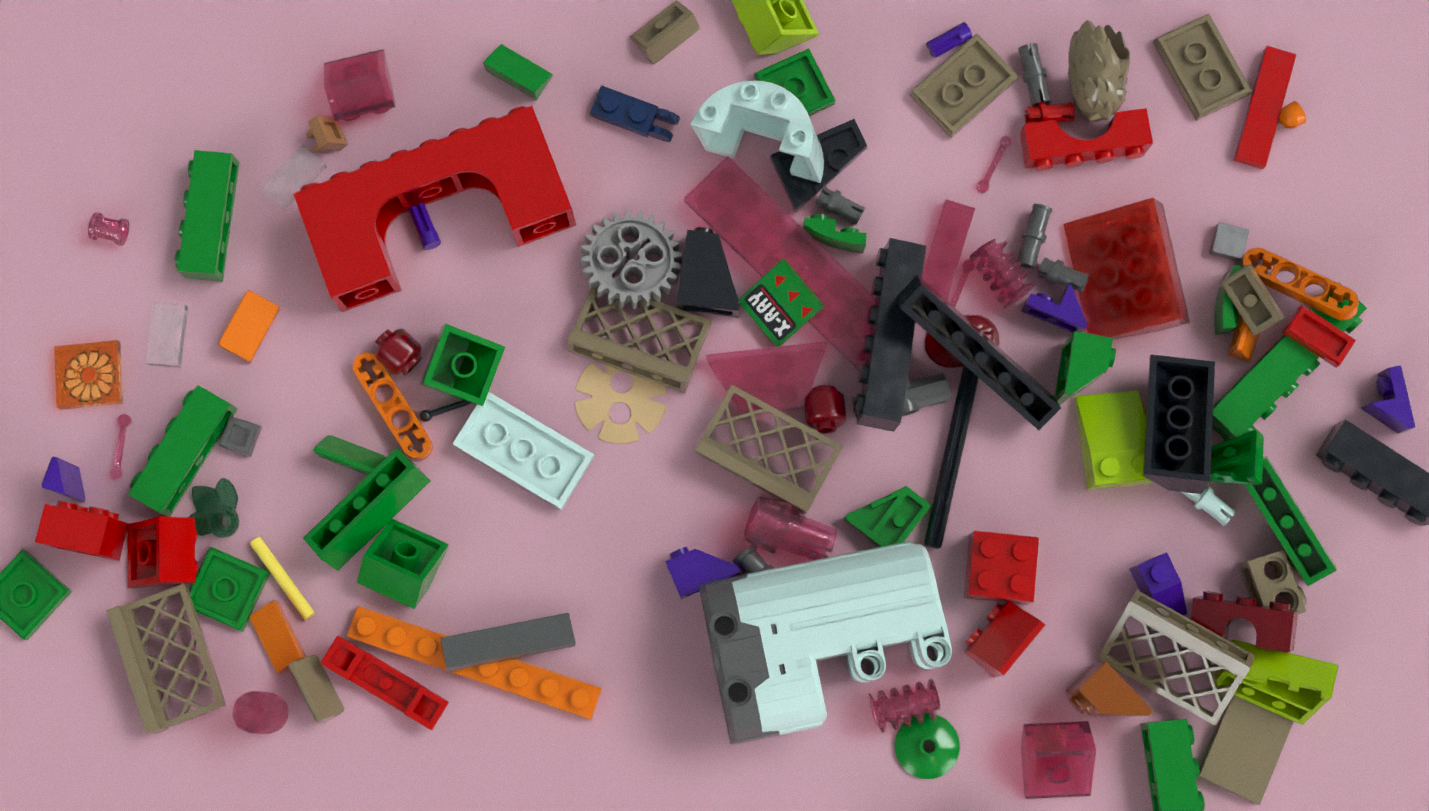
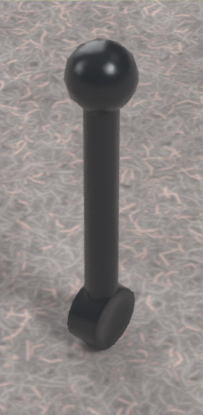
[420,400,477,422]

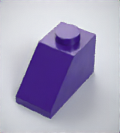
[665,547,740,599]
[1129,552,1187,616]

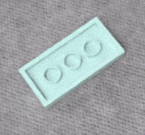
[453,392,595,510]

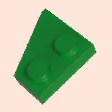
[1210,429,1264,485]
[843,486,932,547]

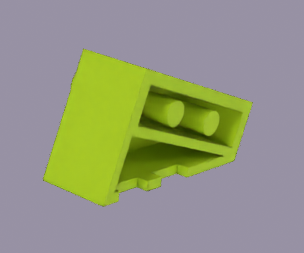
[1214,639,1339,725]

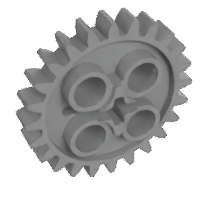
[580,210,682,309]

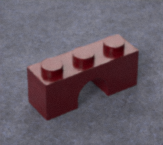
[1191,591,1298,653]

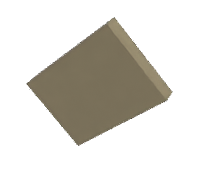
[1153,14,1253,121]
[909,33,1019,138]
[1199,695,1294,805]

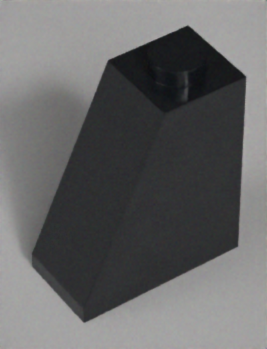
[676,227,740,318]

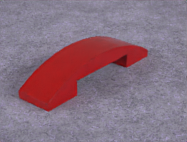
[320,635,449,731]

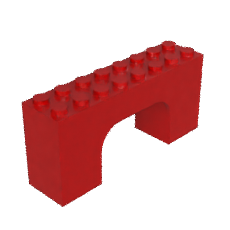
[293,106,576,312]

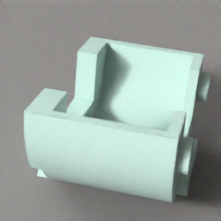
[690,80,824,183]

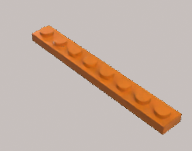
[347,606,602,720]

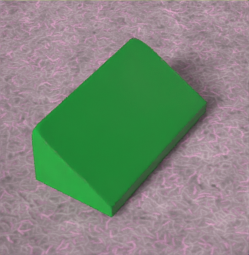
[483,44,553,100]
[313,435,386,475]

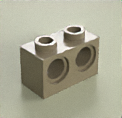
[1239,550,1306,614]

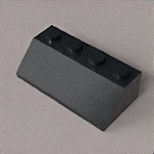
[1143,354,1215,494]

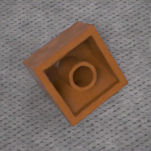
[1066,662,1154,716]

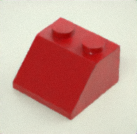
[127,516,198,588]
[964,601,1045,678]

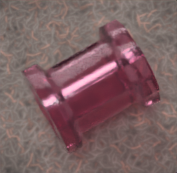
[88,212,130,246]

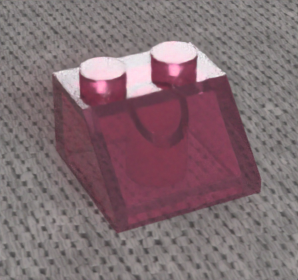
[324,49,395,121]
[1021,721,1096,799]

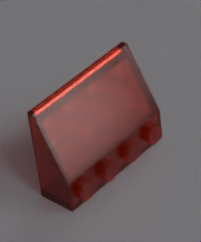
[1063,197,1190,339]

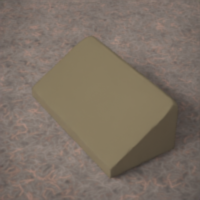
[630,0,700,64]
[1220,264,1285,336]
[288,655,344,722]

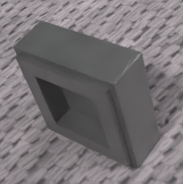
[1210,222,1249,262]
[219,416,262,457]

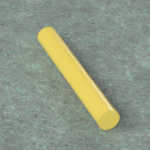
[250,537,315,621]

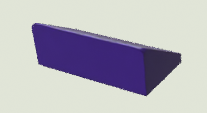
[41,456,85,502]

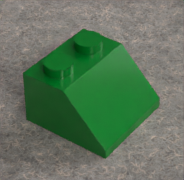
[420,324,505,406]
[1054,331,1116,405]
[356,519,449,609]

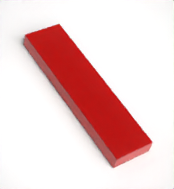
[1233,46,1297,169]

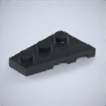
[770,119,867,213]

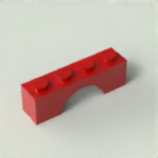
[1019,108,1153,171]

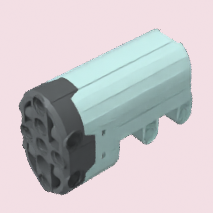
[699,541,952,745]

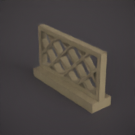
[567,286,712,393]
[695,385,843,514]
[106,583,227,734]
[1098,590,1255,725]

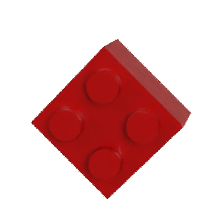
[35,500,129,561]
[964,530,1039,605]

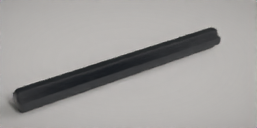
[924,366,979,549]

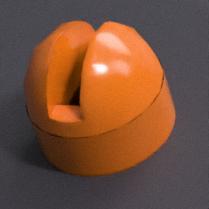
[1279,101,1306,129]

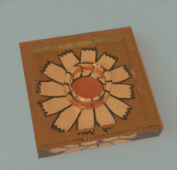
[54,340,123,410]

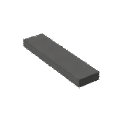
[441,613,576,672]

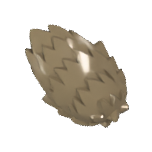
[1068,20,1130,122]

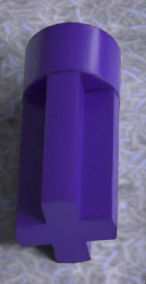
[926,22,972,58]
[408,203,441,250]

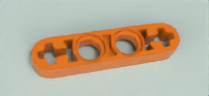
[1243,248,1359,320]
[353,352,433,460]

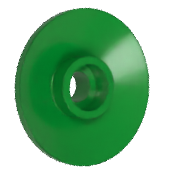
[894,713,960,779]

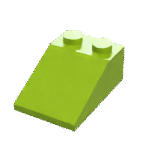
[1075,390,1153,490]

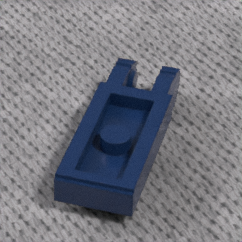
[590,85,680,142]

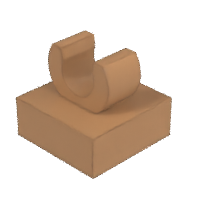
[306,115,348,153]

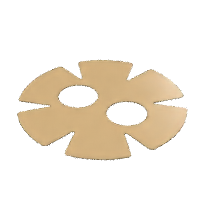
[575,362,667,444]

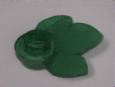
[188,478,239,538]

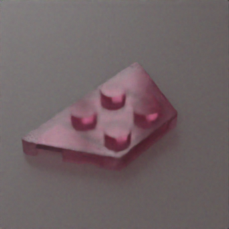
[706,341,827,415]

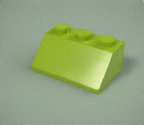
[732,0,819,55]

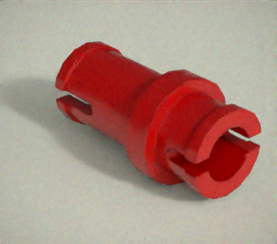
[1024,102,1075,124]

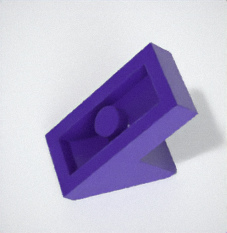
[1021,284,1087,333]
[1361,365,1416,433]

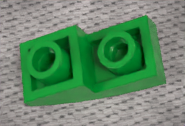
[803,214,867,253]
[1214,265,1241,335]

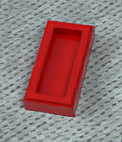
[1282,305,1356,368]

